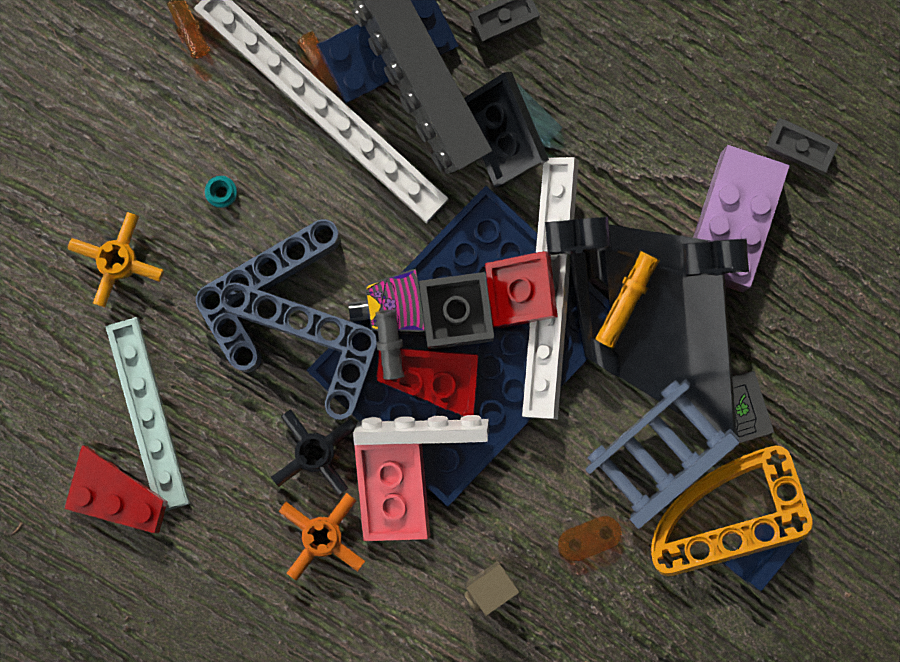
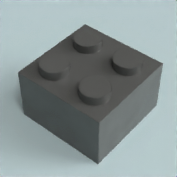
[419,272,494,350]

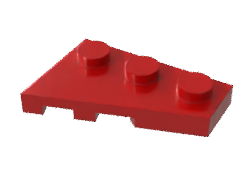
[377,348,478,416]

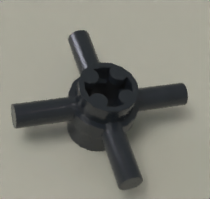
[271,409,356,496]

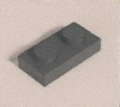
[469,0,540,45]
[765,118,838,175]

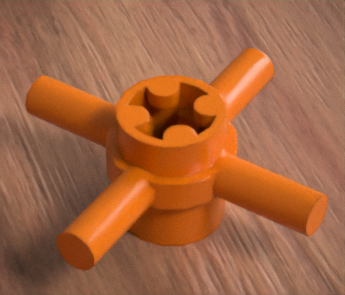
[279,493,365,581]

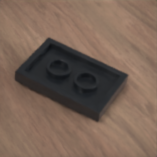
[464,72,549,188]

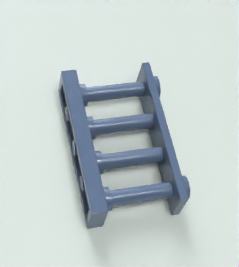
[585,379,740,529]

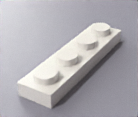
[353,415,489,445]

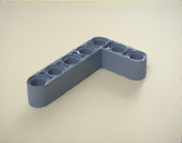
[196,219,340,373]
[220,283,377,420]

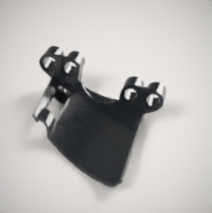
[545,217,749,435]

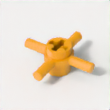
[68,212,164,308]

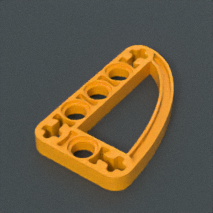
[651,445,813,576]

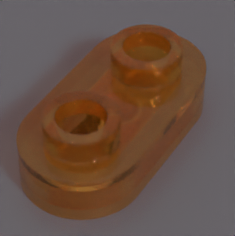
[557,516,622,561]

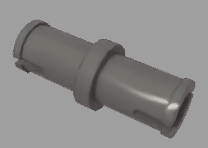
[375,310,404,379]

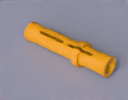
[595,251,660,348]

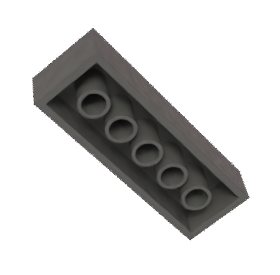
[352,0,492,174]

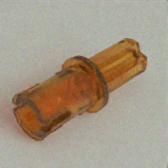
[167,0,211,59]
[297,31,339,93]

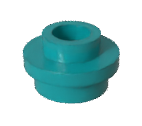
[205,176,237,208]

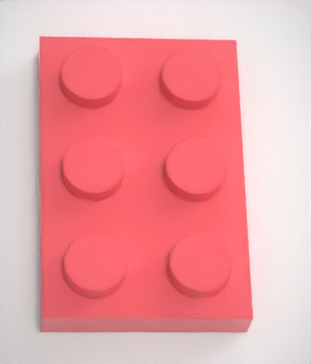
[354,444,430,541]

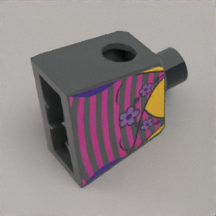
[348,269,426,335]

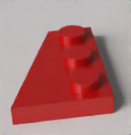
[64,445,168,533]

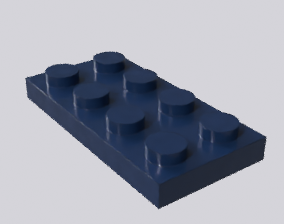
[316,0,459,104]

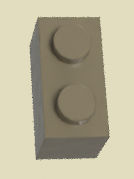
[464,560,519,616]

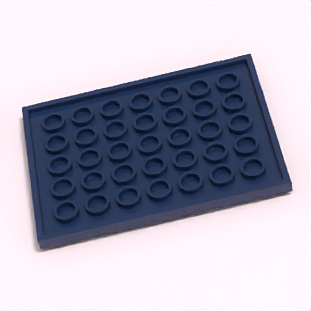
[306,185,610,507]

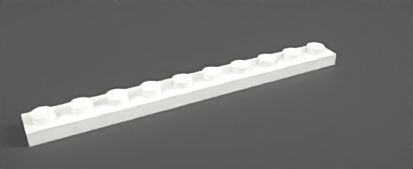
[194,0,448,224]

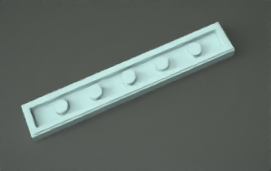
[105,317,190,511]

